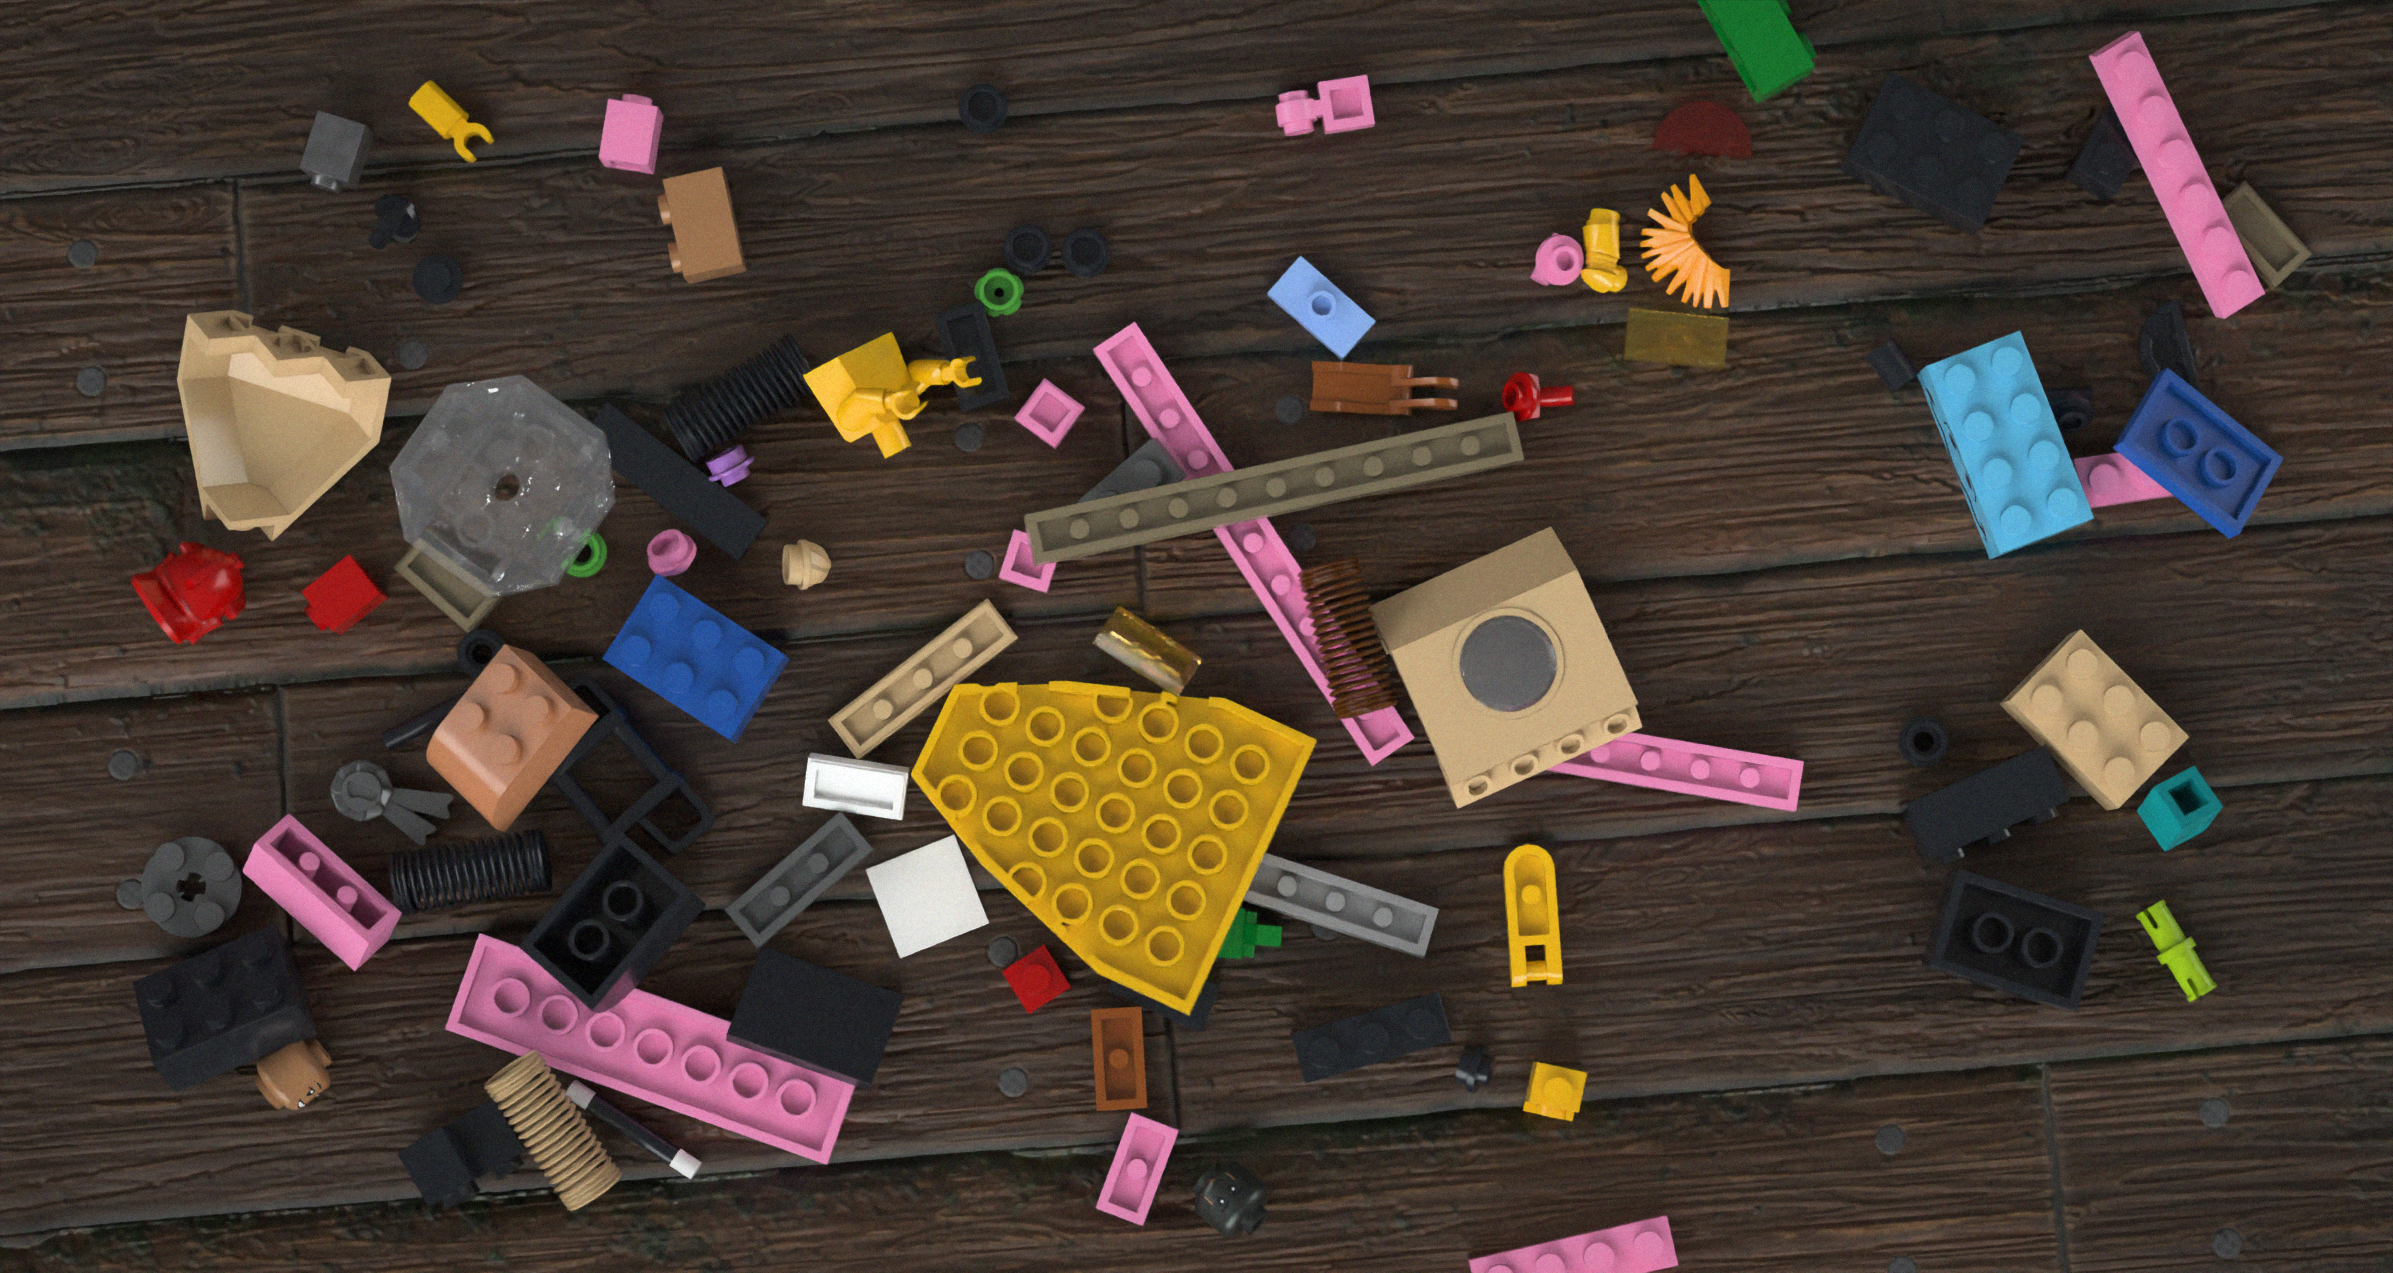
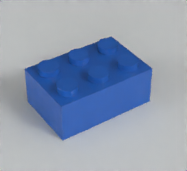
[602,574,790,743]

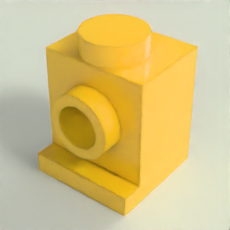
[1522,1061,1587,1122]

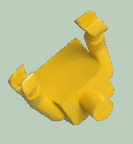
[803,331,982,459]

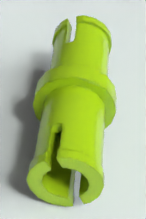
[2135,899,2218,1003]

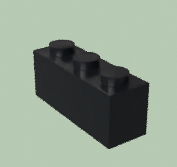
[1899,745,2070,866]
[1290,992,1453,1084]

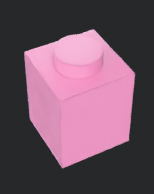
[599,94,663,174]

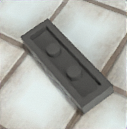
[725,811,874,948]

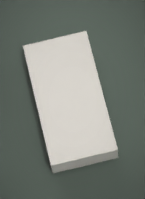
[802,752,910,820]

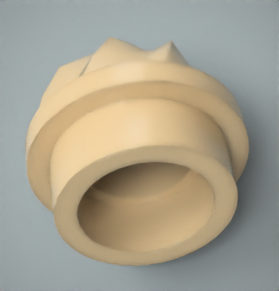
[782,539,831,590]

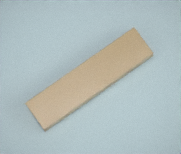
[828,598,1018,760]

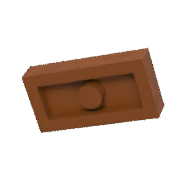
[1091,1006,1147,1111]

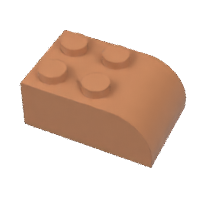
[426,644,599,832]

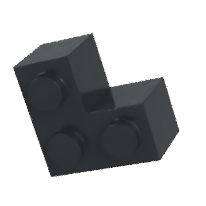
[397,1098,531,1209]

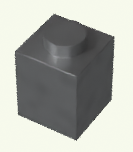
[300,110,374,193]

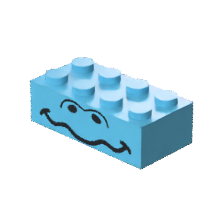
[1917,331,2094,559]

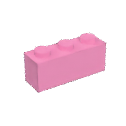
[242,813,402,971]

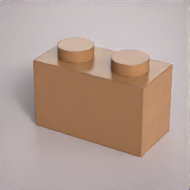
[657,166,747,284]

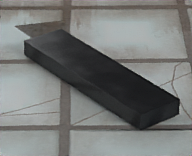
[577,402,769,562]

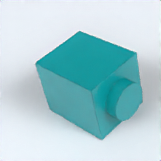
[2137,766,2223,852]

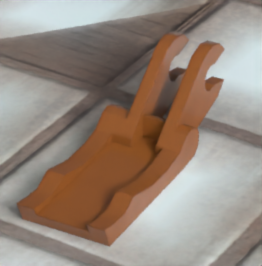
[1309,361,1459,417]

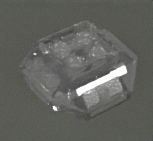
[389,375,616,599]

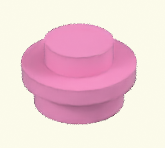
[647,529,697,577]

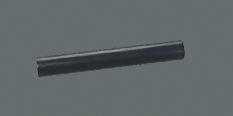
[381,689,468,751]

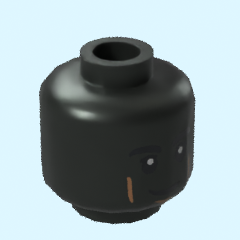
[1193,1162,1269,1237]

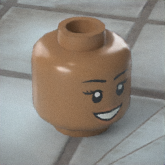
[254,1038,333,1111]

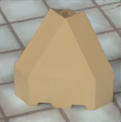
[177,310,392,541]

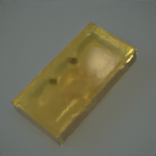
[1623,308,1729,369]
[1093,606,1203,698]

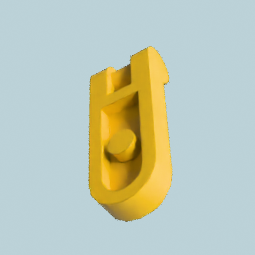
[1503,844,1563,988]

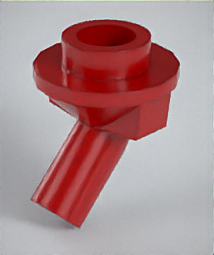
[1502,372,1575,422]

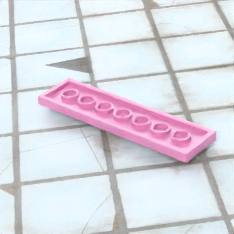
[445,933,856,1165]

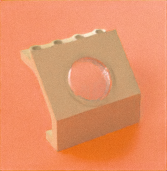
[1368,526,1642,809]

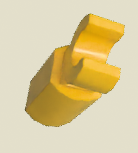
[409,80,494,163]

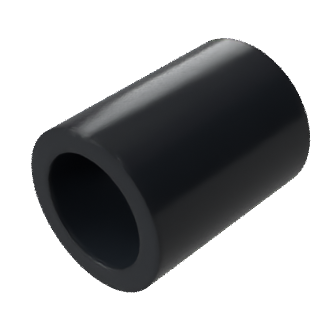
[1865,337,1920,394]

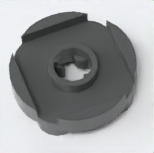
[141,837,246,938]

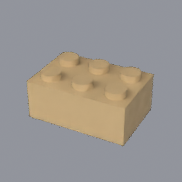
[2000,629,2189,811]

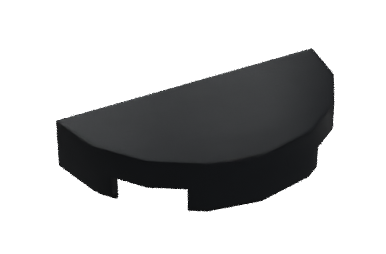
[2137,298,2202,394]

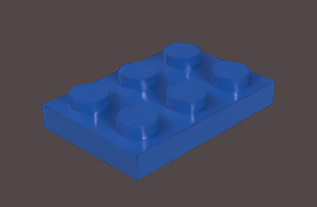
[2113,367,2284,539]

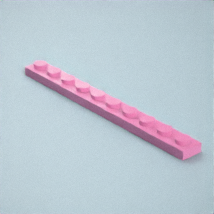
[1093,322,1414,766]

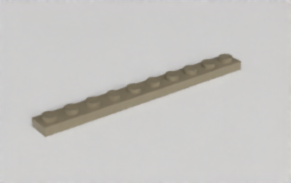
[1023,411,1525,567]

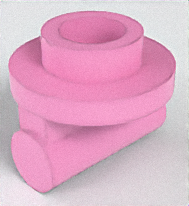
[1530,233,1584,286]

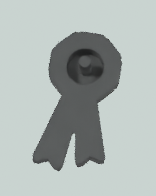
[330,758,454,846]

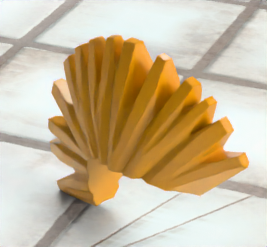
[1640,174,1730,309]

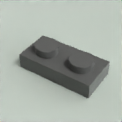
[1078,437,1188,503]

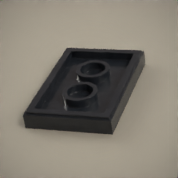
[726,946,905,1091]

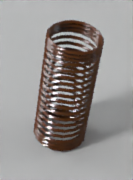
[1297,557,1398,720]

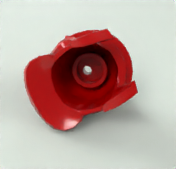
[131,541,246,645]

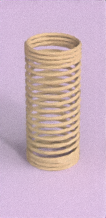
[484,1050,622,1211]

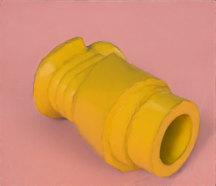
[1580,208,1628,293]

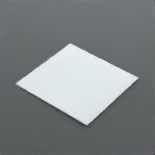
[865,834,989,958]

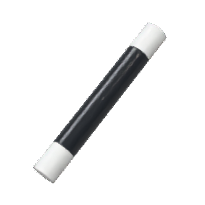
[565,1079,702,1179]

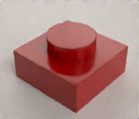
[1002,945,1071,1014]

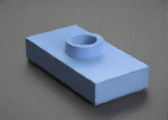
[1267,256,1375,360]

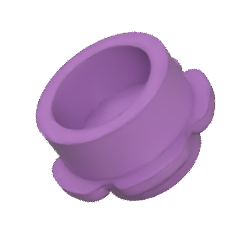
[706,444,754,487]

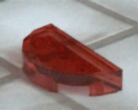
[1651,101,1752,158]

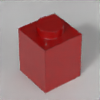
[301,554,388,635]

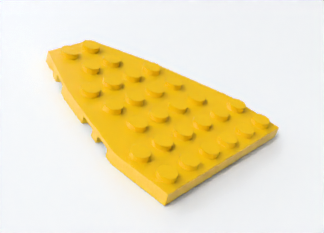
[911,681,1317,1016]

